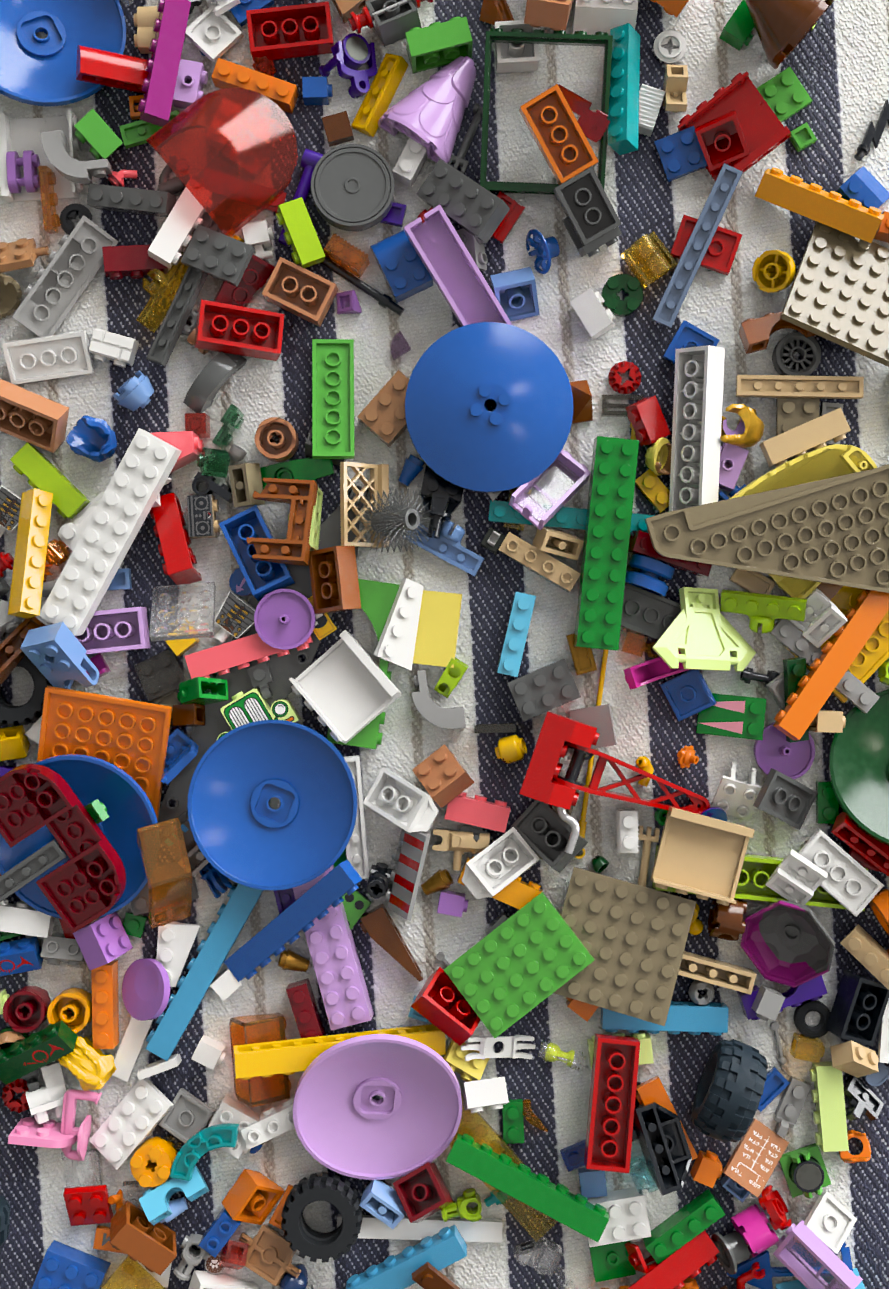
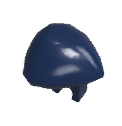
[279,1264,308,1289]

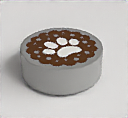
[204,1252,226,1275]

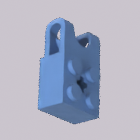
[20,622,99,689]

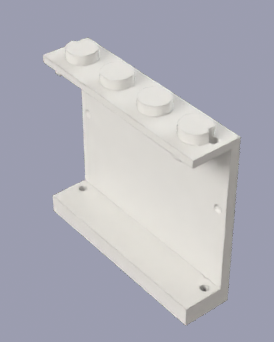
[0,109,83,203]

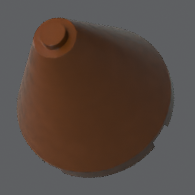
[745,0,835,70]

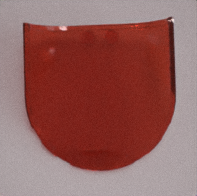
[146,88,298,237]

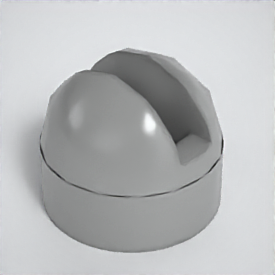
[229,444,247,461]

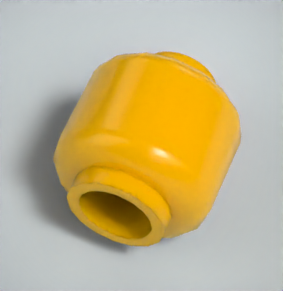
[495,735,527,764]

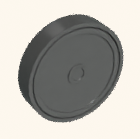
[311,144,395,231]

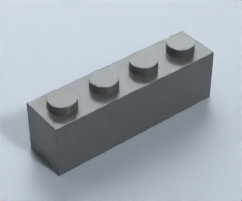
[87,183,177,217]

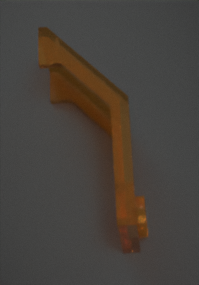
[137,818,192,929]

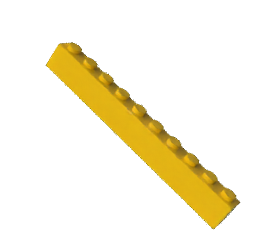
[233,1024,446,1080]

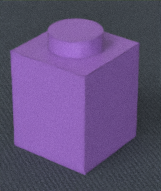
[437,890,469,917]

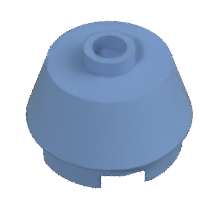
[112,370,155,412]

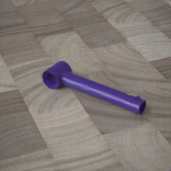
[278,148,323,246]

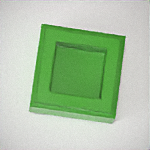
[789,122,817,152]

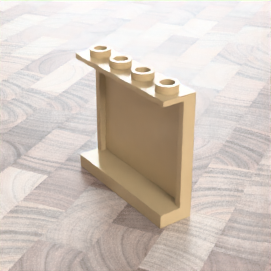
[650,806,755,906]

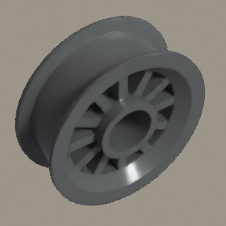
[772,332,821,376]

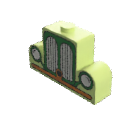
[217,688,301,740]

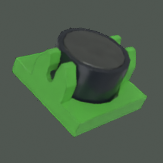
[779,1143,831,1198]

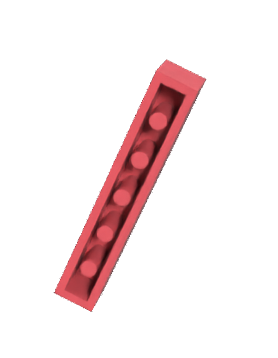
[184,633,313,679]

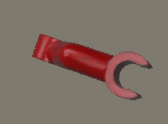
[736,1262,765,1289]

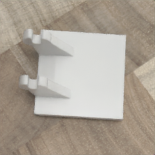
[710,762,762,821]

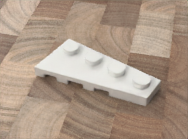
[374,578,424,671]

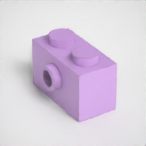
[172,59,208,111]
[719,443,749,492]

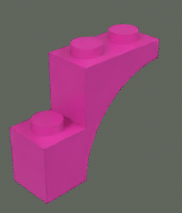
[623,650,690,690]

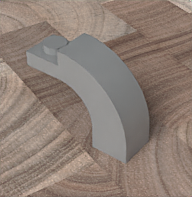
[40,130,112,185]
[411,670,466,729]

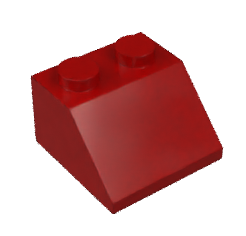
[695,110,750,171]

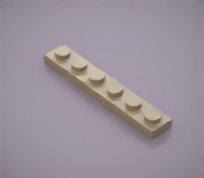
[736,375,864,399]

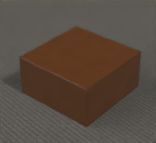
[322,111,354,147]

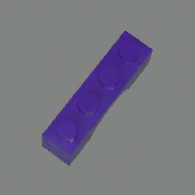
[736,975,827,1020]

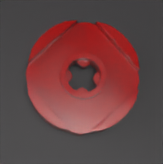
[759,1185,791,1230]

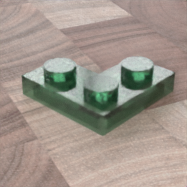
[212,404,244,449]

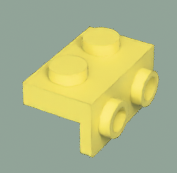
[442,1040,489,1082]

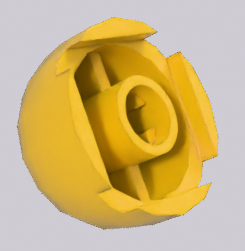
[752,250,796,293]

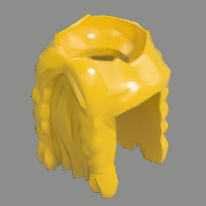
[58,1036,116,1091]

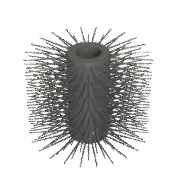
[358,487,433,552]

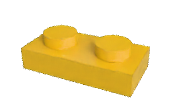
[635,468,670,513]

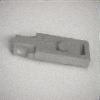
[774,1076,812,1137]

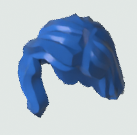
[66,415,117,462]

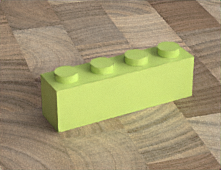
[809,1061,849,1152]

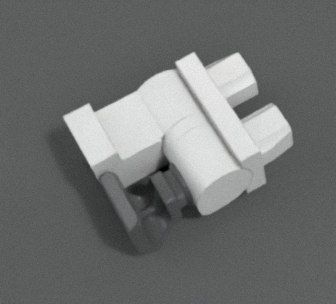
[21,1059,67,1124]

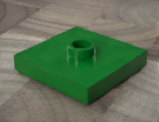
[588,1241,636,1282]

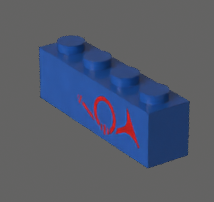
[0,936,43,976]

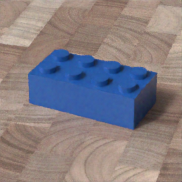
[219,505,295,601]

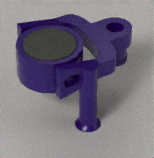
[319,33,377,98]

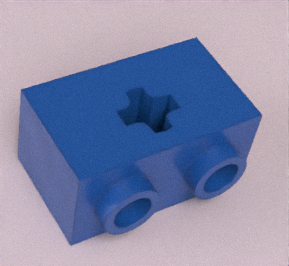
[198,1208,241,1258]

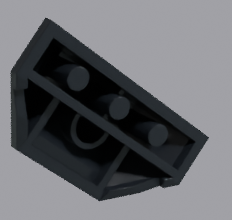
[635,1102,692,1196]

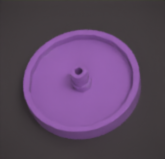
[254,589,316,650]
[754,722,815,779]
[122,958,170,1021]

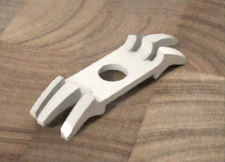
[461,1035,536,1061]

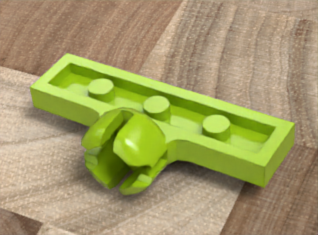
[720,589,807,633]

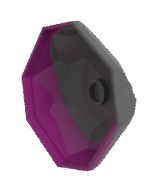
[740,900,835,988]

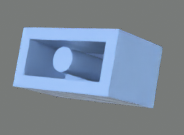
[359,1180,406,1229]

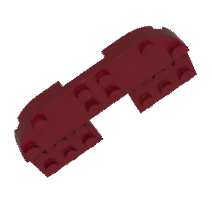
[0,764,126,934]

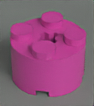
[731,1204,779,1257]

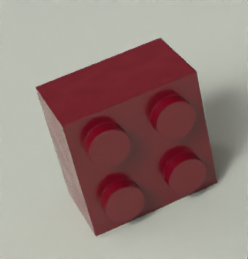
[393,1162,453,1223]

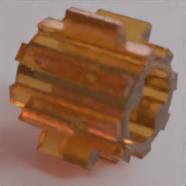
[46,539,71,566]

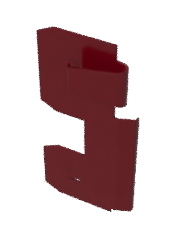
[558,84,611,142]

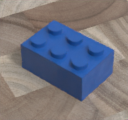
[32,1240,111,1289]

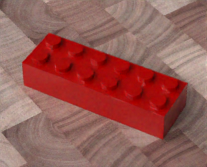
[584,1034,640,1173]

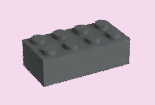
[416,159,510,244]

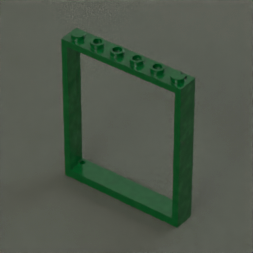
[480,28,613,195]

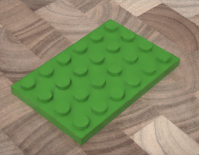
[444,892,595,1038]

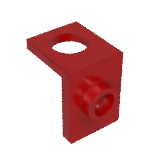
[625,1242,664,1274]

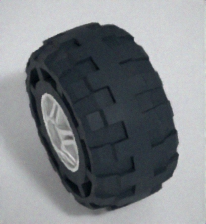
[691,1039,768,1143]

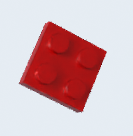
[63,1185,113,1226]

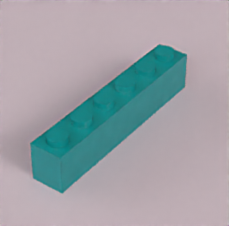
[608,23,640,155]

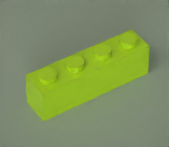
[10,442,90,519]

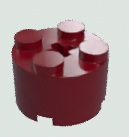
[3,985,51,1033]

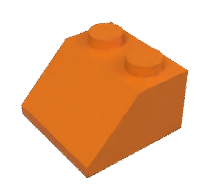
[222,1169,285,1225]

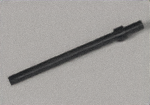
[321,257,404,316]

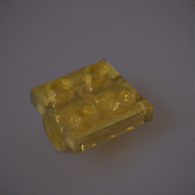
[620,231,678,288]

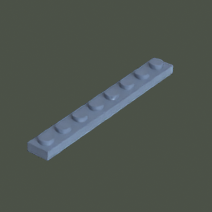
[652,163,743,329]

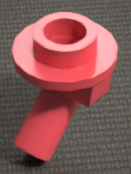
[108,169,137,187]

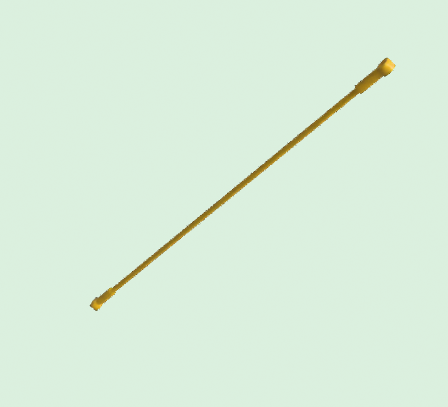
[575,422,637,859]

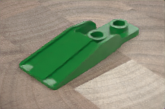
[260,458,334,489]

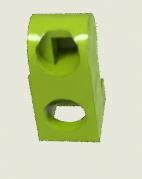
[433,657,468,698]

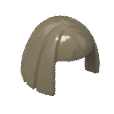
[0,273,22,320]

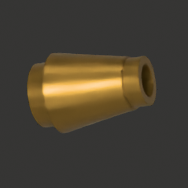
[421,869,453,895]
[278,949,310,972]

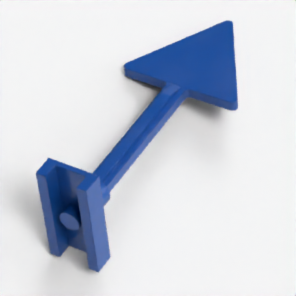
[727,1247,853,1289]

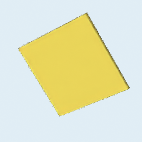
[413,590,462,668]

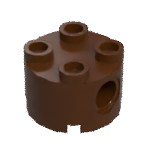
[708,899,747,941]

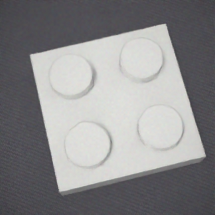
[185,5,243,63]
[804,1191,857,1254]

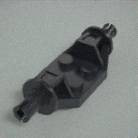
[421,464,464,539]

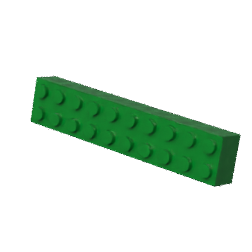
[574,436,639,651]

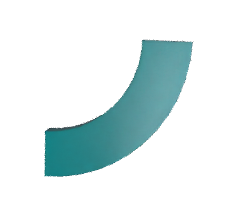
[169,1124,239,1181]

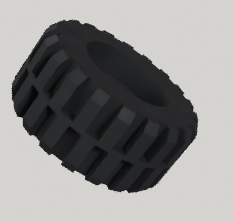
[0,655,53,726]
[281,1172,363,1263]

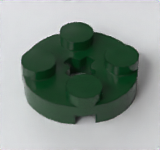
[601,274,643,317]

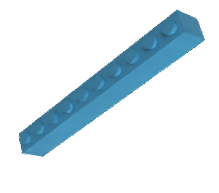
[146,883,264,1061]

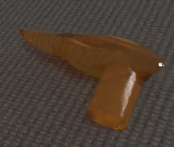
[523,1099,548,1132]

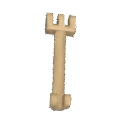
[638,825,660,887]

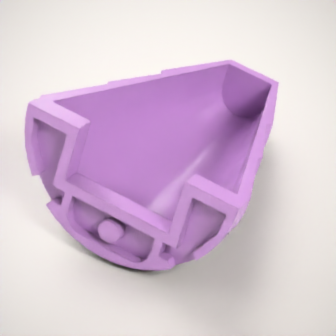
[378,56,476,163]

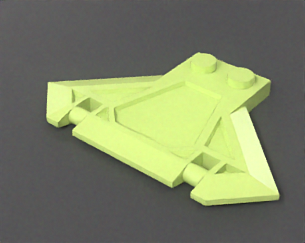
[652,587,756,672]

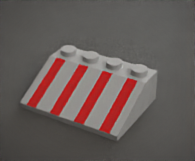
[385,829,431,921]

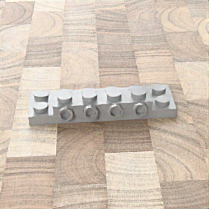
[12,215,119,337]

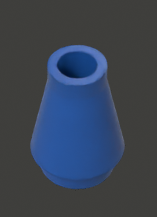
[398,454,425,486]

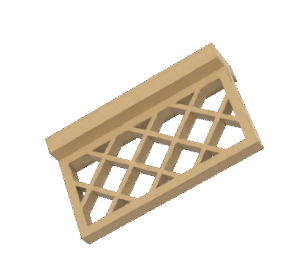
[340,462,389,549]

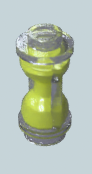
[538,1040,586,1071]

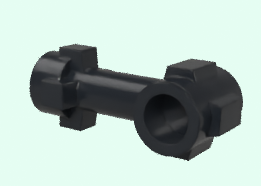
[740,667,780,688]

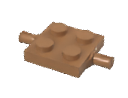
[0,238,50,273]
[239,1225,301,1286]

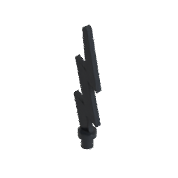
[854,99,889,161]

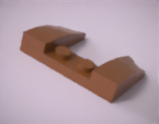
[247,478,318,566]

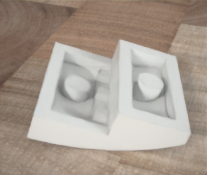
[790,588,848,648]
[766,850,828,905]

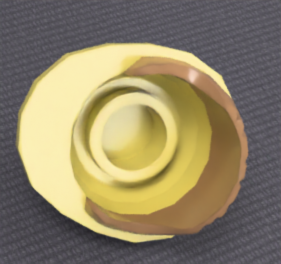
[645,437,672,476]

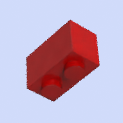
[625,395,671,446]

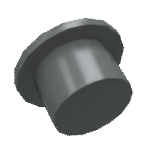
[711,1231,750,1275]

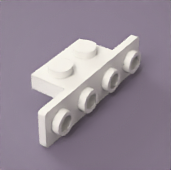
[241,1097,295,1149]

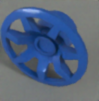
[526,229,560,274]

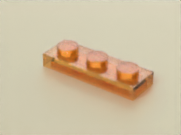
[38,166,60,234]

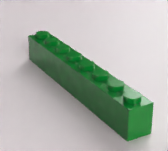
[446,1133,609,1242]

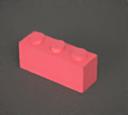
[444,792,511,833]

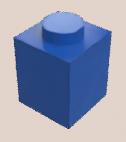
[302,76,333,106]

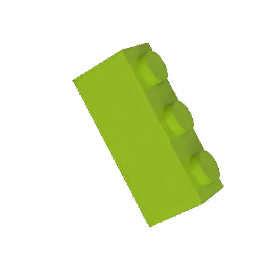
[276,197,326,268]

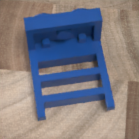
[161,727,199,785]

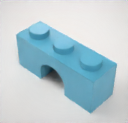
[139,1165,210,1225]

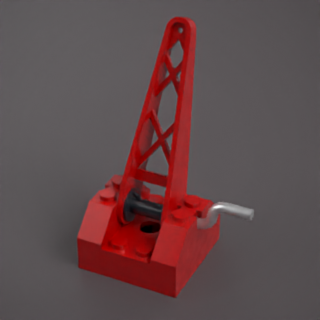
[519,712,710,854]

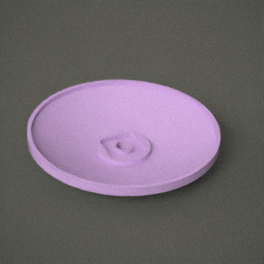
[293,1034,462,1180]

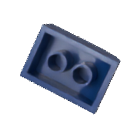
[370,230,433,303]

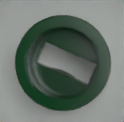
[591,855,609,874]

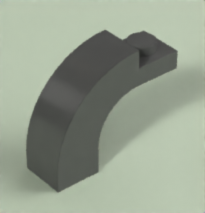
[183,351,247,415]

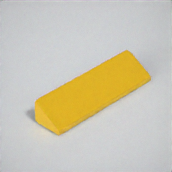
[351,53,408,137]

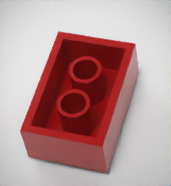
[411,967,481,1046]

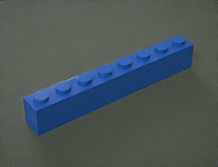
[224,860,363,982]

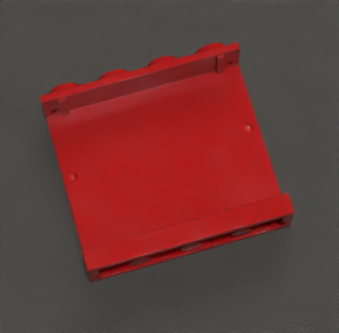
[677,71,791,181]

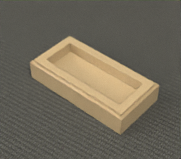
[729,569,776,595]

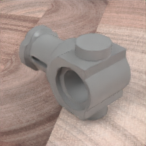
[173,1233,209,1281]

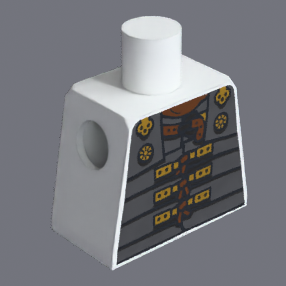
[0,485,21,538]
[214,592,256,643]

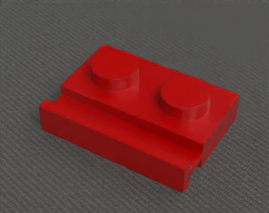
[491,191,525,244]

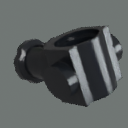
[367,862,392,899]

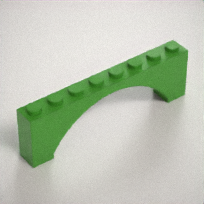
[327,579,400,749]

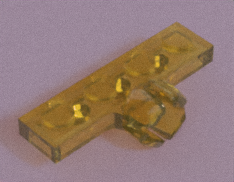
[136,252,188,333]

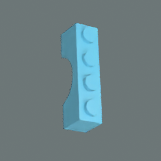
[497,592,536,677]

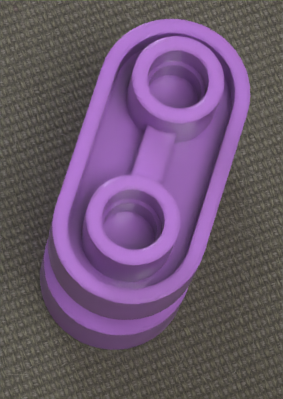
[6,150,41,194]

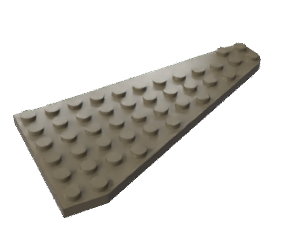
[644,464,889,593]

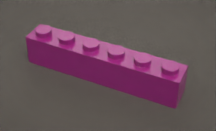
[138,0,191,128]

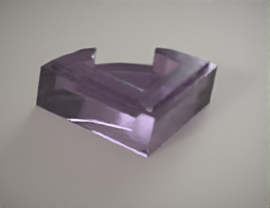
[390,331,411,360]

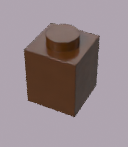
[171,703,205,727]

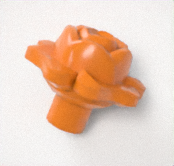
[677,745,699,769]

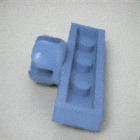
[403,520,485,577]

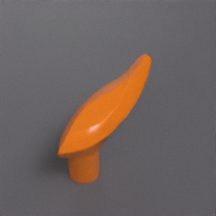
[108,1189,126,1212]

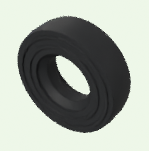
[793,1000,831,1038]

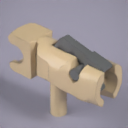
[432,825,490,871]

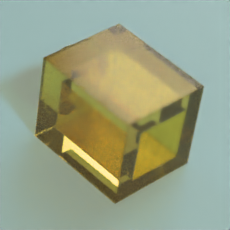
[790,1032,825,1063]

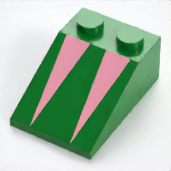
[696,693,767,740]

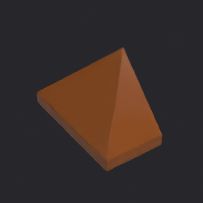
[479,0,514,25]
[570,380,593,424]

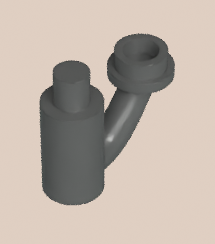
[158,156,191,195]

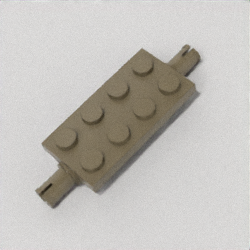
[775,398,820,468]

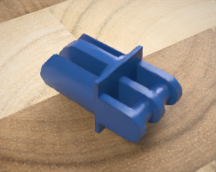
[199,863,233,898]

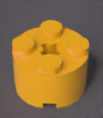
[47,988,92,1034]
[130,1136,177,1188]

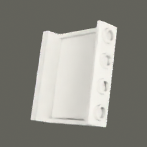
[289,630,402,744]

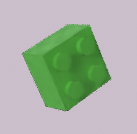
[74,108,123,160]

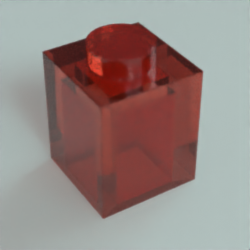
[185,413,210,438]
[219,1240,249,1270]

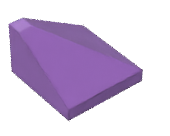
[336,290,362,314]

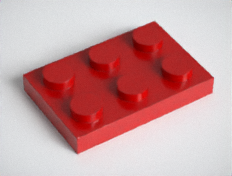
[669,215,742,276]

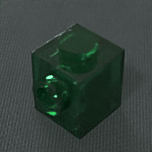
[197,447,230,478]

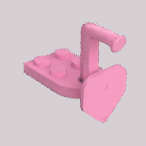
[8,1089,102,1161]

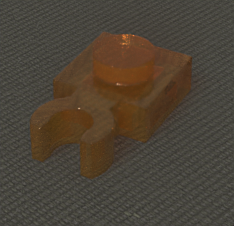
[621,631,658,658]

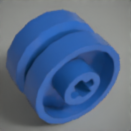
[625,554,675,597]

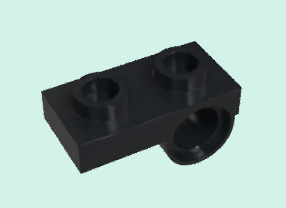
[192,471,233,503]

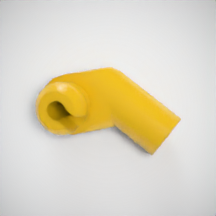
[636,756,654,787]

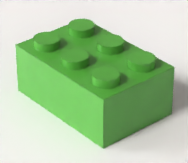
[405,17,473,74]

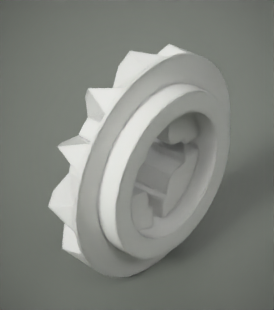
[653,30,686,64]

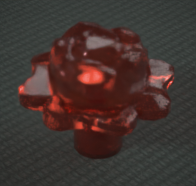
[252,56,277,77]

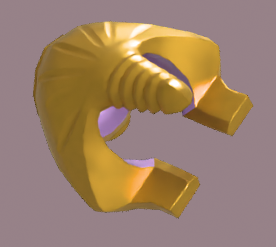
[720,404,764,448]

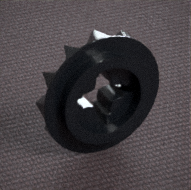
[59,203,93,235]

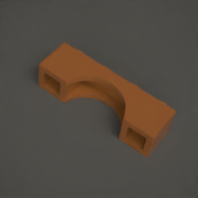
[739,312,816,354]

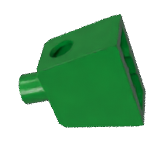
[177,677,229,705]

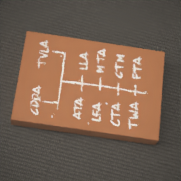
[722,1118,789,1198]

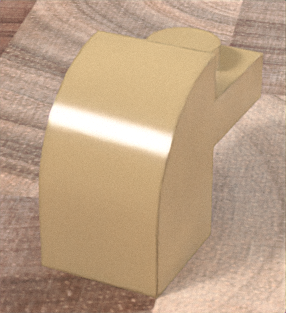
[663,64,688,113]

